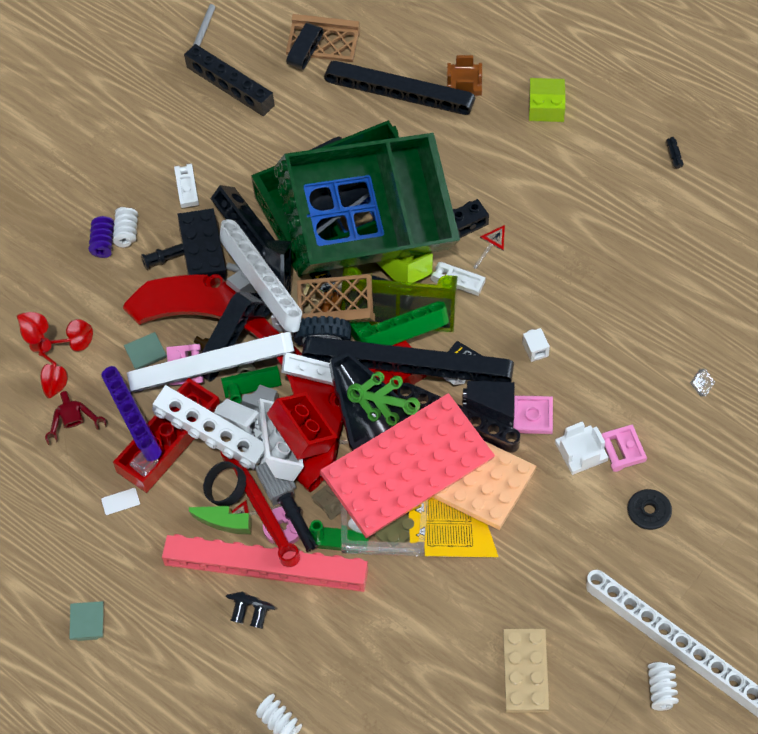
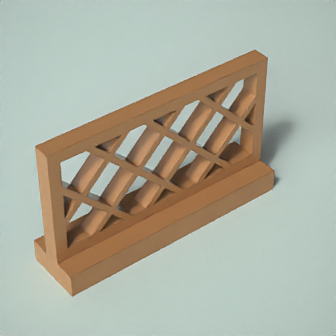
[286,14,360,62]
[297,274,375,323]

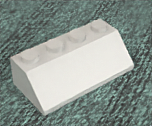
[258,398,304,481]

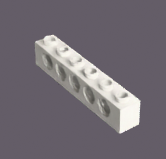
[152,385,264,470]

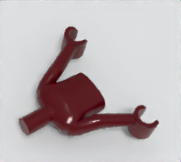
[45,391,107,445]

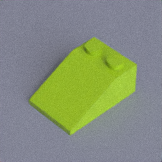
[529,78,565,122]
[376,253,433,286]

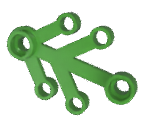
[347,372,420,426]

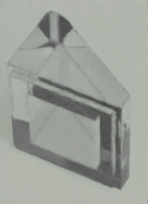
[130,453,158,477]

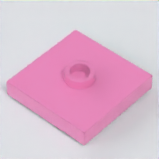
[513,396,553,434]

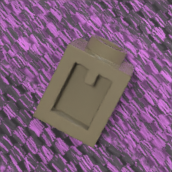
[311,485,345,520]

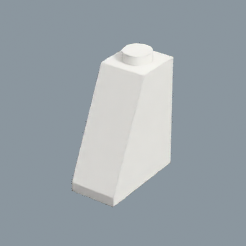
[214,399,262,439]

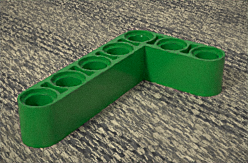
[350,301,449,345]

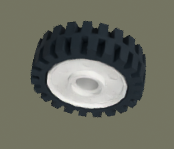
[294,316,351,346]

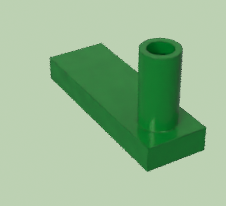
[221,365,282,404]
[309,520,370,554]

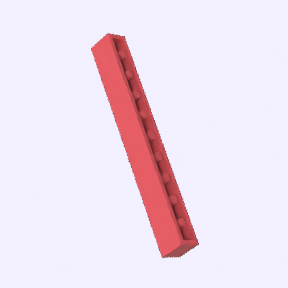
[162,534,368,592]

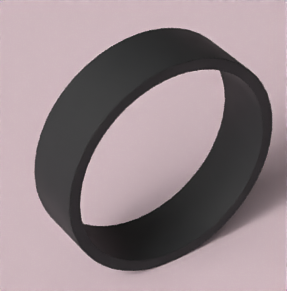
[203,461,246,506]

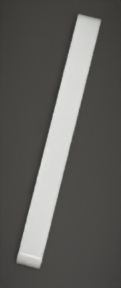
[586,570,758,717]

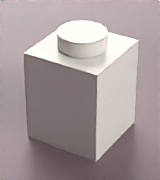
[522,328,550,362]

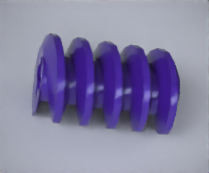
[88,216,114,258]

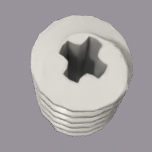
[113,207,138,248]
[648,662,679,711]
[256,694,302,734]

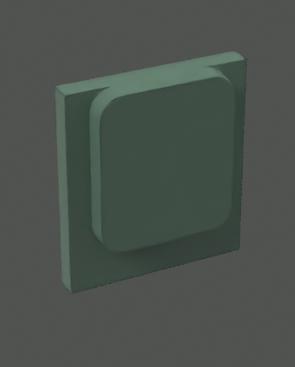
[124,332,167,370]
[69,601,104,641]

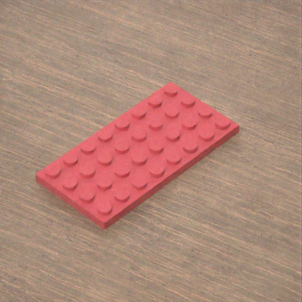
[320,393,495,538]

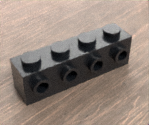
[453,199,489,238]

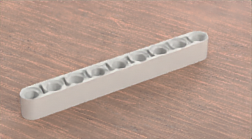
[219,219,302,332]
[127,332,295,392]

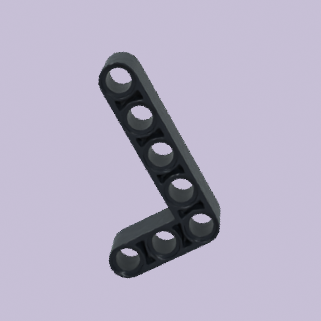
[201,292,271,382]

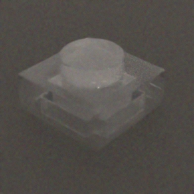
[690,369,715,396]

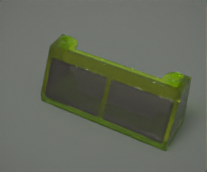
[341,267,458,332]

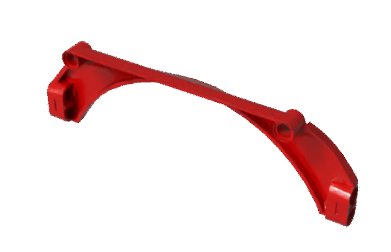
[123,274,343,492]

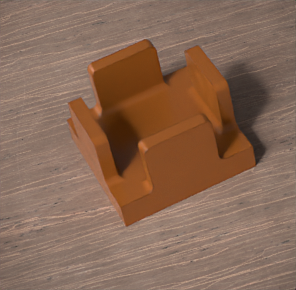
[447,55,482,96]

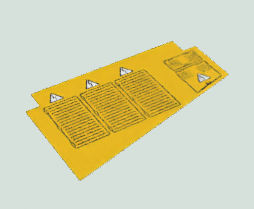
[409,497,499,557]

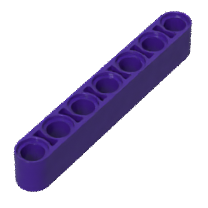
[101,366,162,461]

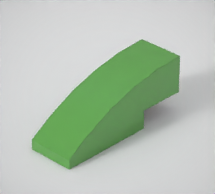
[189,506,252,534]

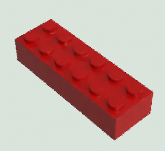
[113,378,220,493]

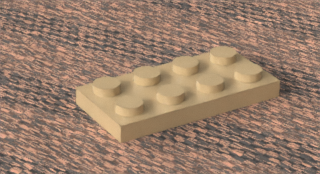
[503,629,549,713]

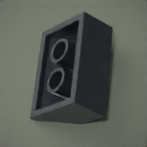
[262,240,291,295]

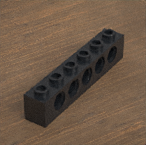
[184,44,275,117]
[210,185,275,260]

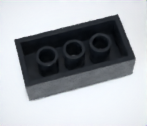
[177,208,226,281]

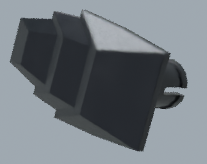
[226,591,277,629]

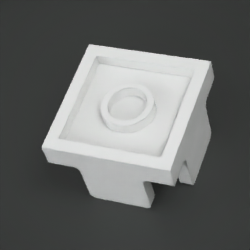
[555,422,608,475]

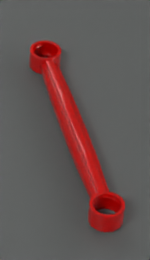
[220,447,300,567]

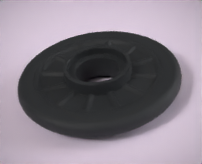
[627,489,672,530]

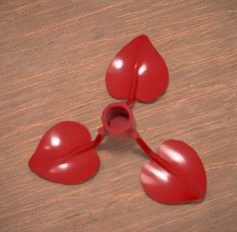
[17,312,93,398]

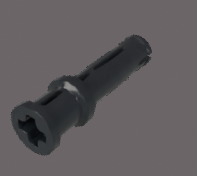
[141,243,184,270]
[277,492,318,552]

